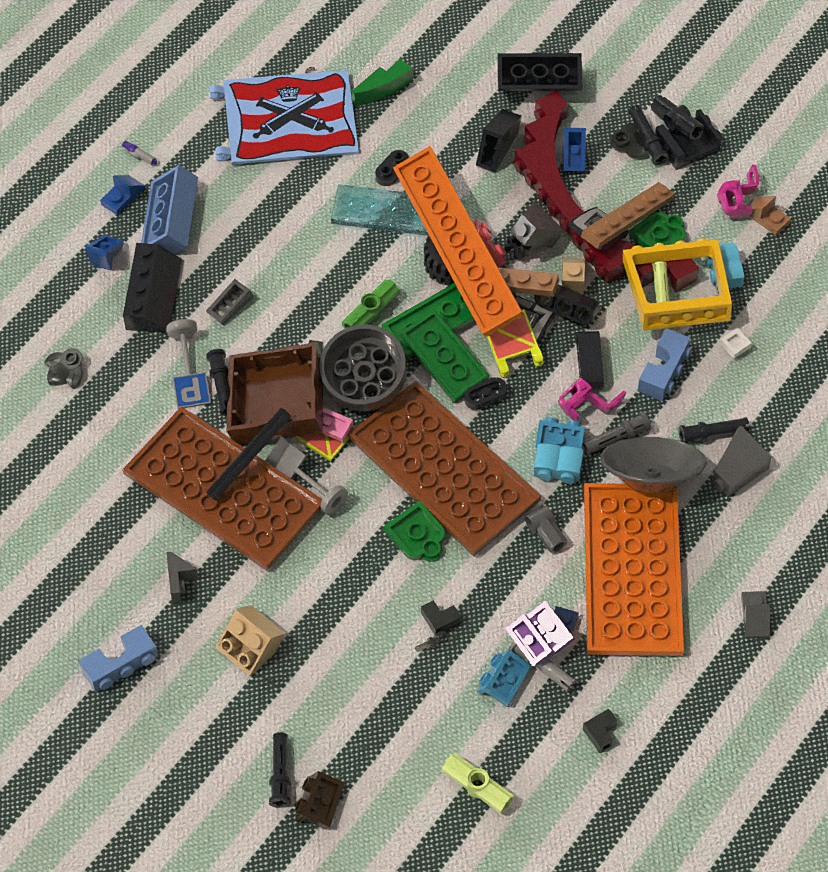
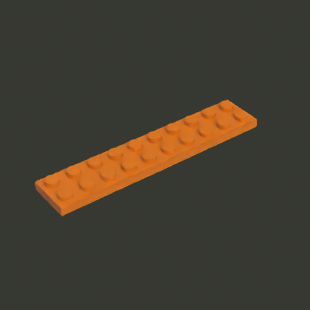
[393,146,524,338]

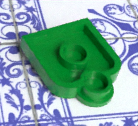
[628,212,686,248]
[383,501,445,562]

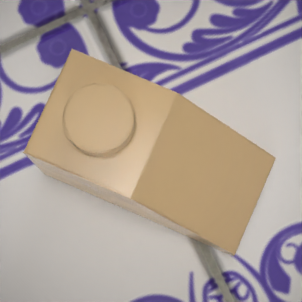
[561,257,585,294]

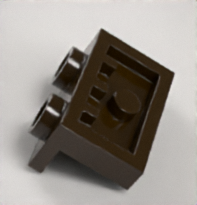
[295,771,344,829]

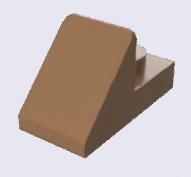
[748,196,791,236]

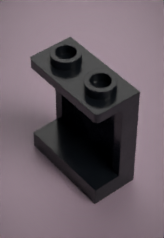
[655,109,722,170]

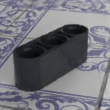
[534,284,600,325]
[576,331,604,389]

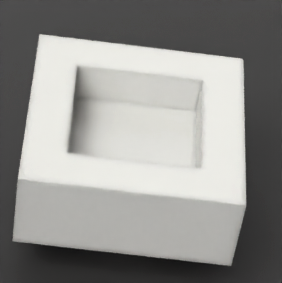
[720,328,752,359]

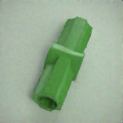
[342,279,400,329]

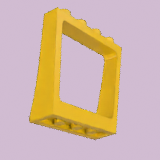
[623,238,732,331]

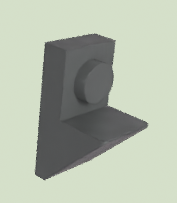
[166,551,199,604]
[741,591,770,639]

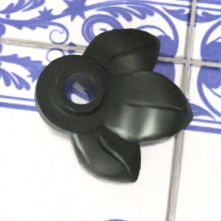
[611,122,646,157]
[44,348,83,389]

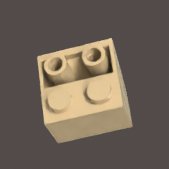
[215,605,286,676]

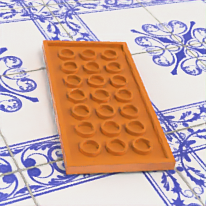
[584,483,684,656]

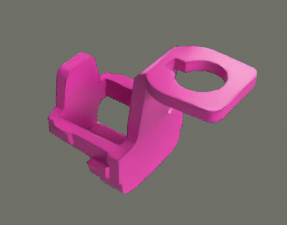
[717,164,759,219]
[558,378,626,421]

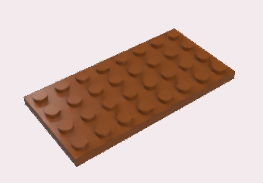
[348,381,541,556]
[122,406,322,571]

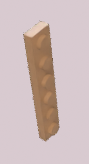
[581,182,675,249]

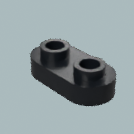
[375,150,409,186]
[464,377,507,410]

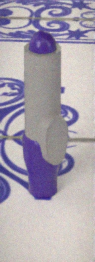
[122,141,157,165]

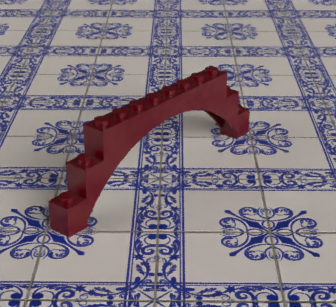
[513,91,699,292]

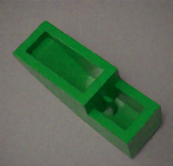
[351,59,413,106]

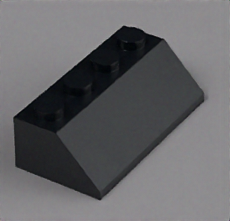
[497,53,583,91]
[123,243,182,333]

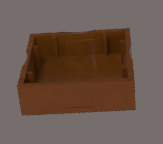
[226,342,323,445]

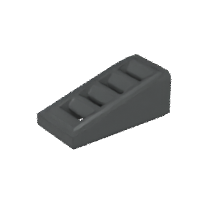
[206,279,254,325]

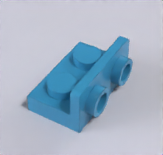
[535,417,585,449]
[477,649,531,706]

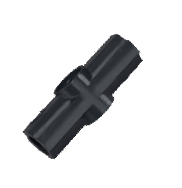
[651,95,704,141]

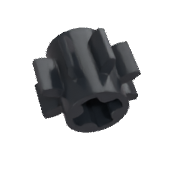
[505,235,532,261]

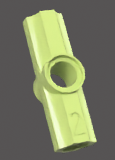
[442,753,514,814]

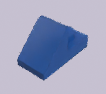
[563,128,586,171]
[100,175,145,215]
[86,235,124,270]

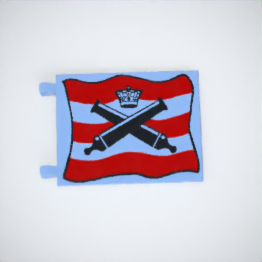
[209,70,359,165]

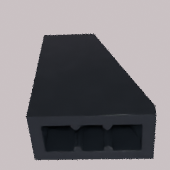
[476,109,522,173]

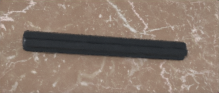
[206,408,291,500]

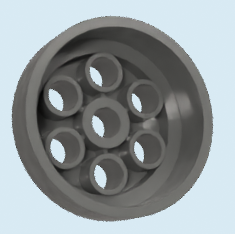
[319,325,407,412]

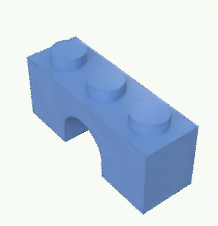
[638,328,692,401]
[78,625,158,693]

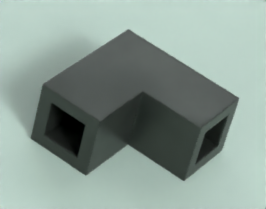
[421,600,461,636]
[583,709,617,753]

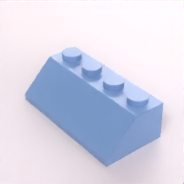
[141,165,198,254]

